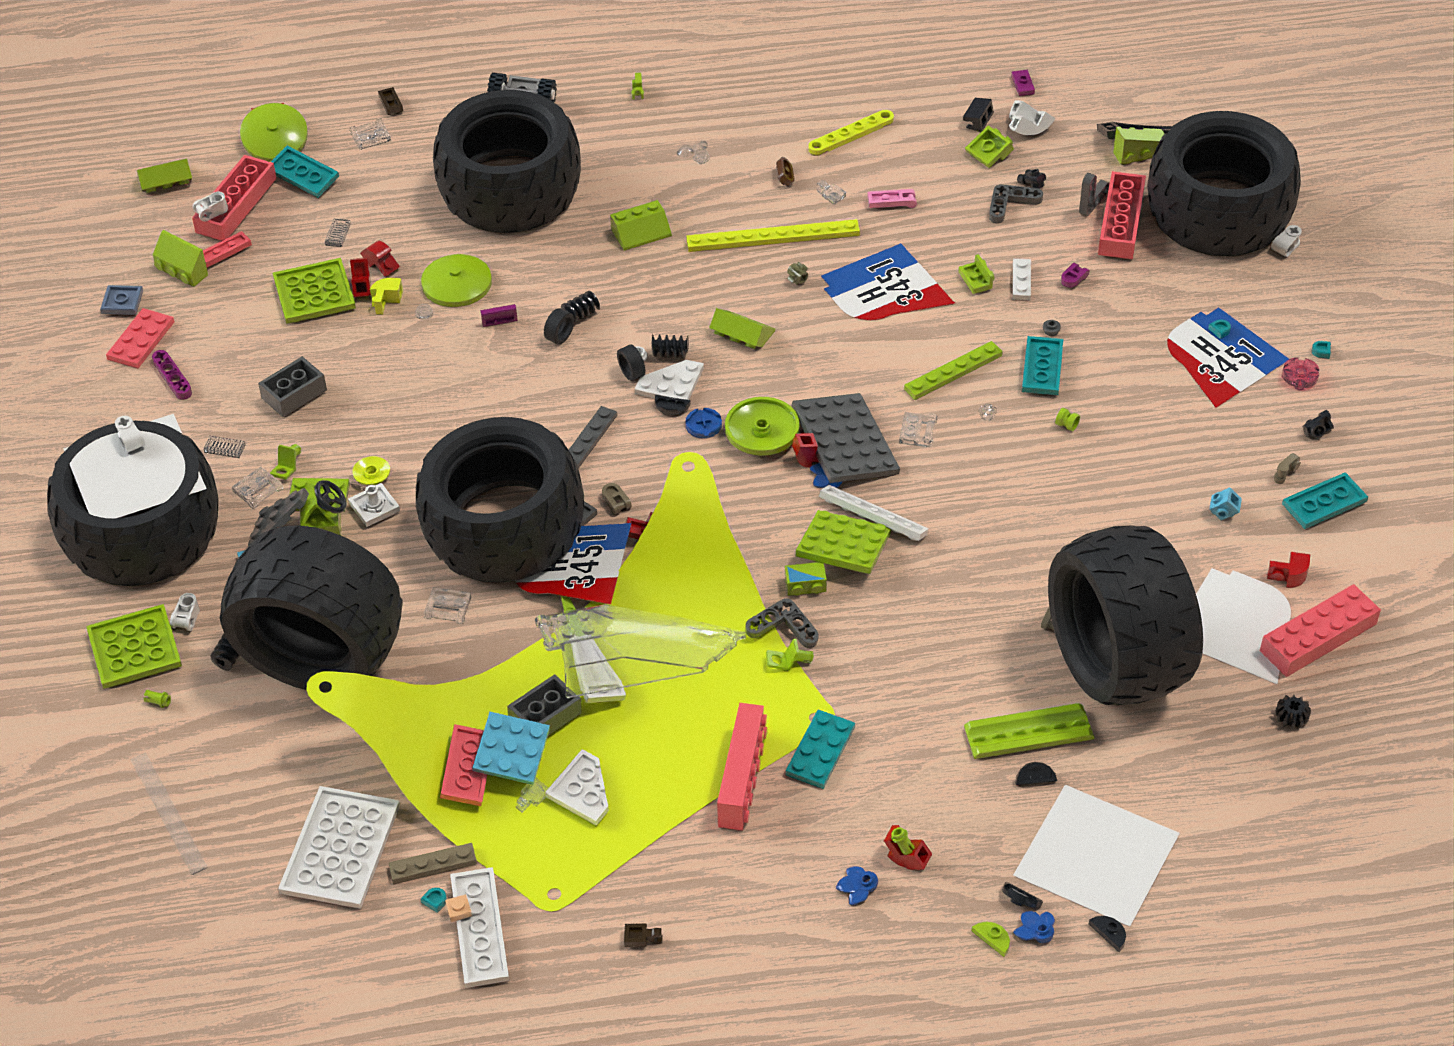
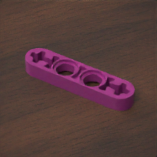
[152,350,192,400]

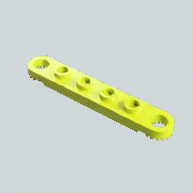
[808,110,894,156]

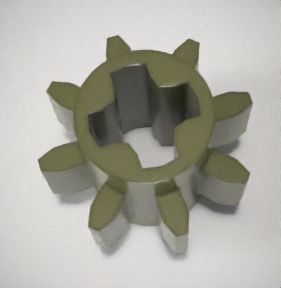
[787,262,809,285]

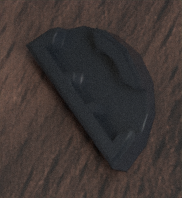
[655,395,691,415]
[1015,761,1058,785]
[1002,882,1043,908]
[1088,916,1126,952]

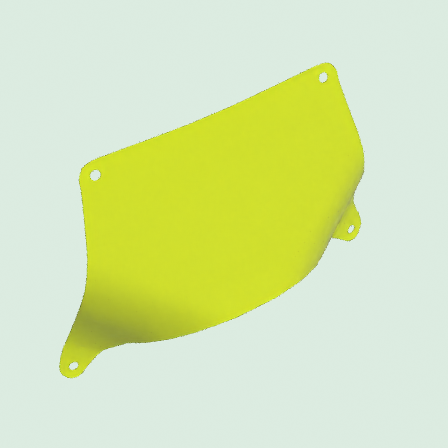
[307,452,835,912]

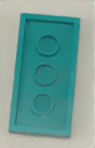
[271,146,339,198]
[1022,336,1064,395]
[1282,472,1368,529]
[785,709,856,789]

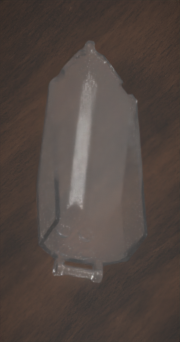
[535,604,746,698]

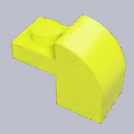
[370,278,403,315]

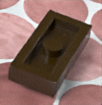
[378,87,403,115]

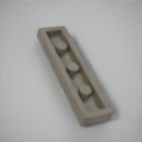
[389,843,477,885]

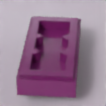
[1011,69,1035,96]
[480,304,518,327]

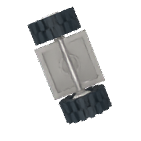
[487,72,557,102]

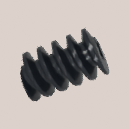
[561,291,600,322]
[651,334,689,358]
[210,634,239,671]

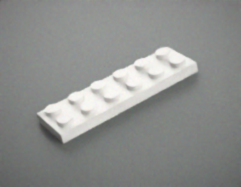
[450,867,509,988]

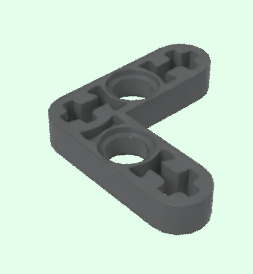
[1079,172,1110,216]
[989,184,1043,223]
[745,598,819,648]

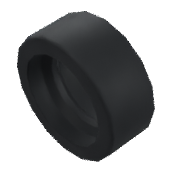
[544,308,574,344]
[617,344,646,381]

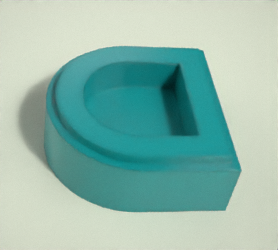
[1208,320,1231,339]
[1311,341,1331,359]
[420,888,447,913]

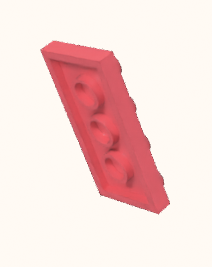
[106,308,175,369]
[440,724,487,806]

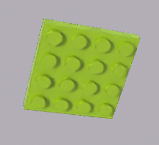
[272,258,356,324]
[795,510,891,574]
[86,604,182,689]

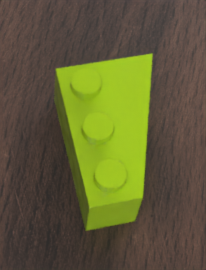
[1113,127,1164,165]

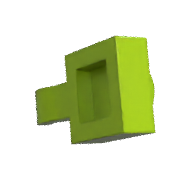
[631,72,644,100]

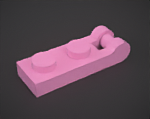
[867,189,917,208]

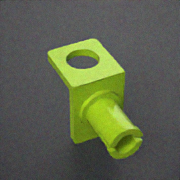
[270,444,301,480]
[766,638,814,670]

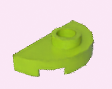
[971,921,1010,957]

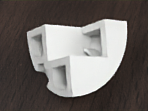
[1009,100,1055,135]

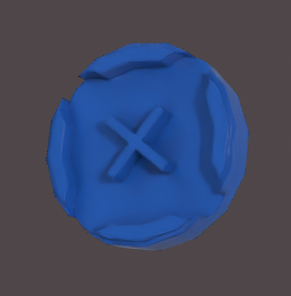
[686,408,722,438]

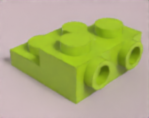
[965,125,1014,168]

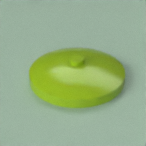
[240,103,308,162]
[421,254,492,307]
[725,397,799,456]

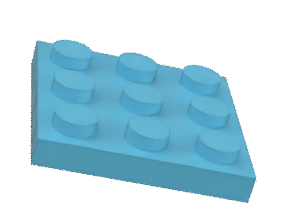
[473,712,550,785]

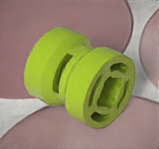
[1055,408,1081,432]

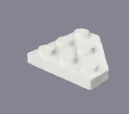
[634,360,704,400]
[545,749,609,826]

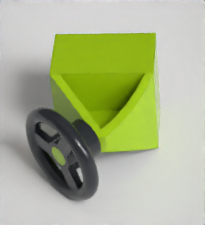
[300,480,347,535]

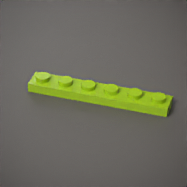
[904,341,1003,400]

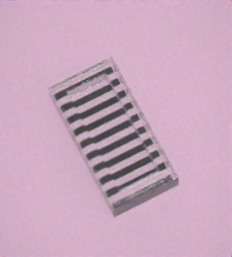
[325,218,351,247]
[203,435,246,458]

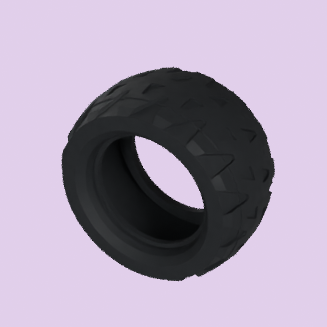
[433,90,581,233]
[1147,111,1301,256]
[416,417,584,582]
[47,420,219,586]
[219,525,403,693]
[1048,525,1203,705]

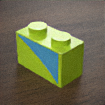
[785,562,827,596]

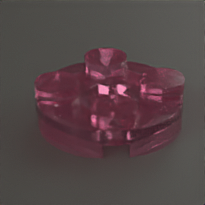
[1281,357,1319,391]

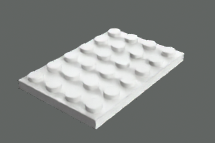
[278,786,400,909]

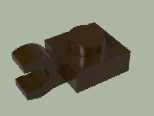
[624,923,663,947]

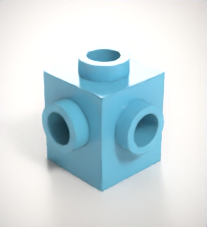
[1209,487,1242,521]

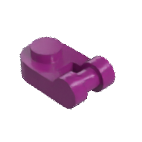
[1061,262,1090,288]

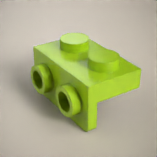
[958,254,995,294]

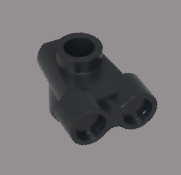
[1017,169,1046,189]
[1303,410,1334,438]

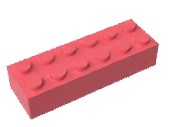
[192,155,277,241]
[1098,171,1146,259]
[1260,584,1381,677]
[717,703,768,831]

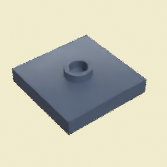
[100,285,143,315]

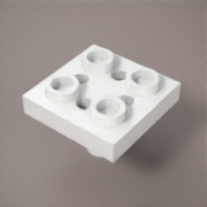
[348,483,400,527]

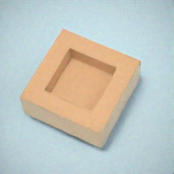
[445,894,472,922]

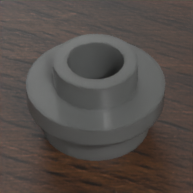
[1043,320,1061,336]

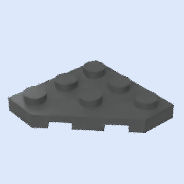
[248,488,309,546]

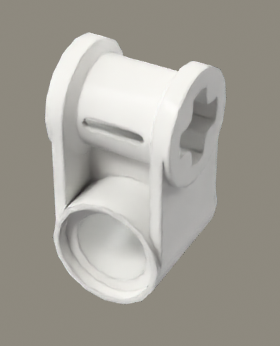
[192,191,228,222]
[1271,225,1302,257]
[115,416,145,453]
[170,593,200,631]

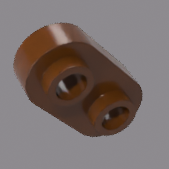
[776,157,795,186]

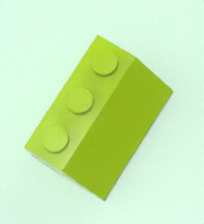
[137,158,192,193]
[610,200,672,251]
[152,230,208,287]
[709,308,776,349]

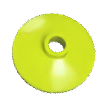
[352,456,390,485]

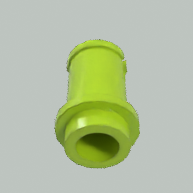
[143,690,171,708]
[892,827,915,855]

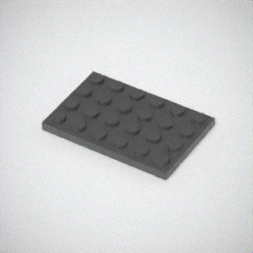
[791,393,900,483]

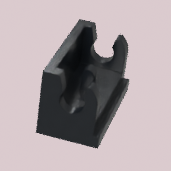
[963,97,994,132]

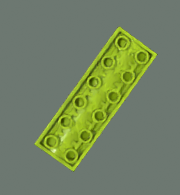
[964,703,1095,759]

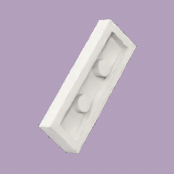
[1013,259,1031,301]

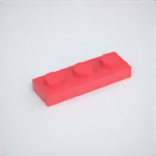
[203,231,252,268]

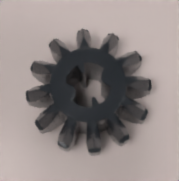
[1275,694,1311,729]

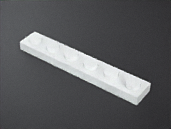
[819,485,929,541]

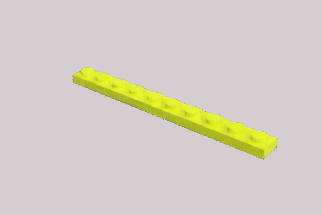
[686,219,860,252]

